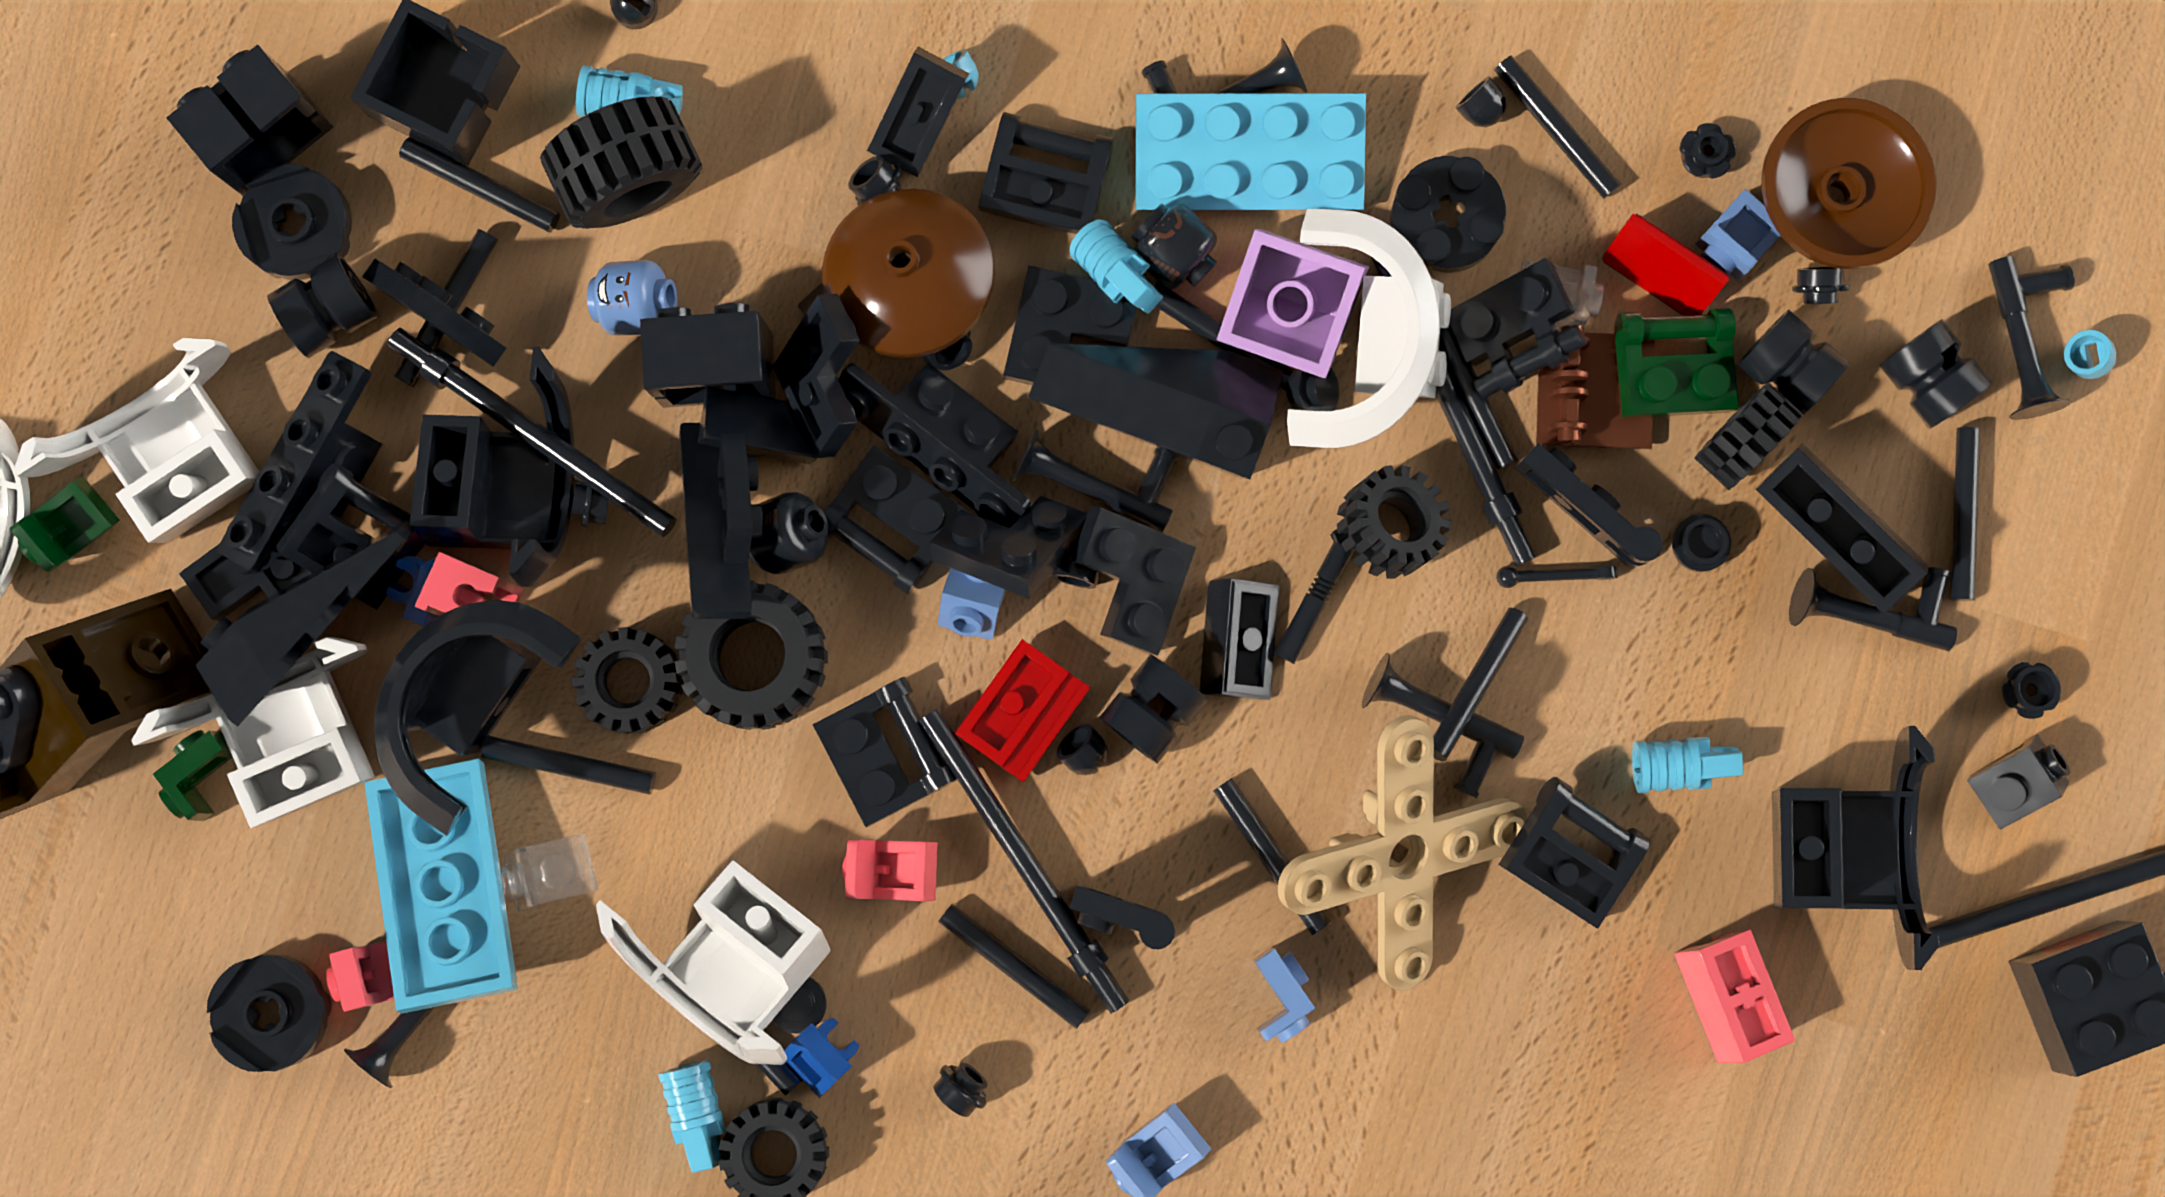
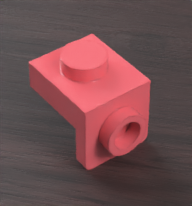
[842,839,938,901]
[326,941,394,1012]

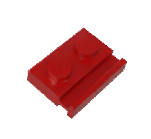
[955,639,1091,783]

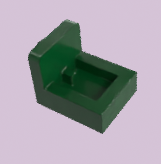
[10,475,120,573]
[153,730,233,821]

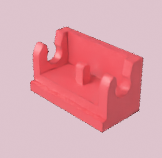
[415,552,524,616]
[1674,929,1795,1063]

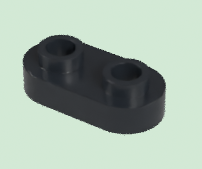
[0,666,40,774]

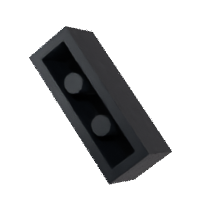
[1756,443,1928,614]

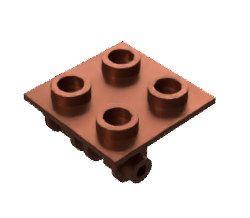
[1536,325,1655,450]

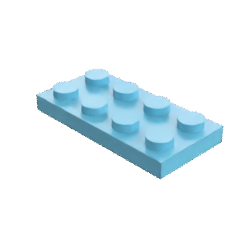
[1136,93,1366,210]
[364,759,518,1014]

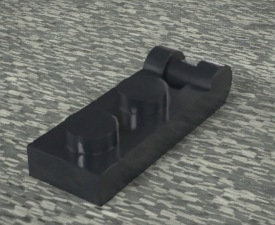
[1515,443,1663,567]

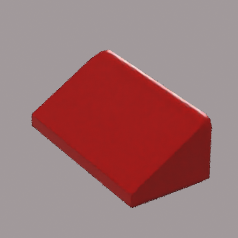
[1602,213,1730,316]

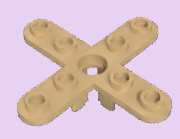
[1278,715,1528,991]

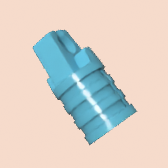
[576,65,683,117]
[1069,220,1163,314]
[1632,737,1743,793]
[658,1060,726,1173]

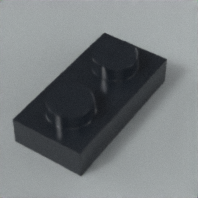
[867,46,969,177]

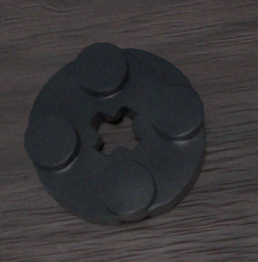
[1390,156,1506,273]
[232,163,352,280]
[207,954,332,1072]

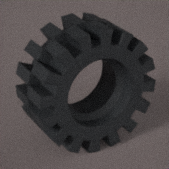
[1694,382,1803,490]
[1337,465,1451,579]
[572,627,683,734]
[718,1098,829,1197]

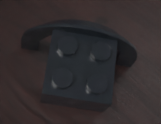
[409,346,574,587]
[374,600,582,836]
[1772,726,1939,970]

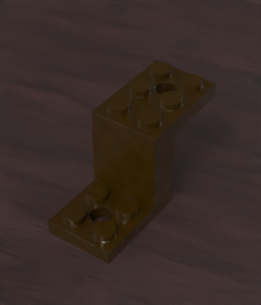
[0,588,213,819]

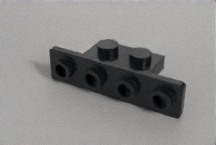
[217,351,382,574]
[839,362,1031,528]
[679,423,762,619]

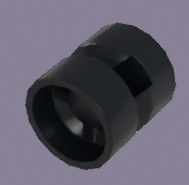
[267,253,379,358]
[1737,309,1850,415]
[1879,319,1992,429]
[1099,654,1208,764]

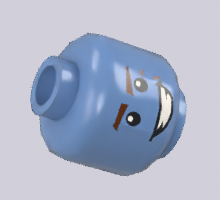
[587,260,677,336]

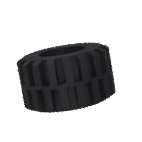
[540,96,702,229]
[674,580,828,730]

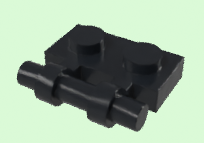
[1449,258,1587,399]

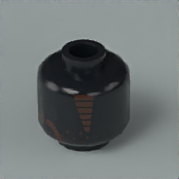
[1131,203,1217,289]
[749,492,828,575]

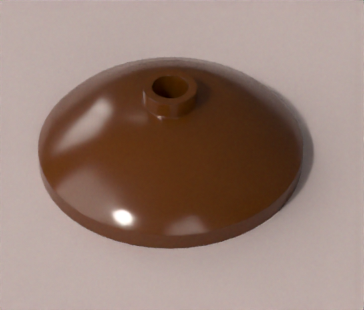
[1761,98,1937,269]
[822,188,994,358]

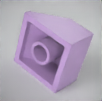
[1217,229,1369,379]

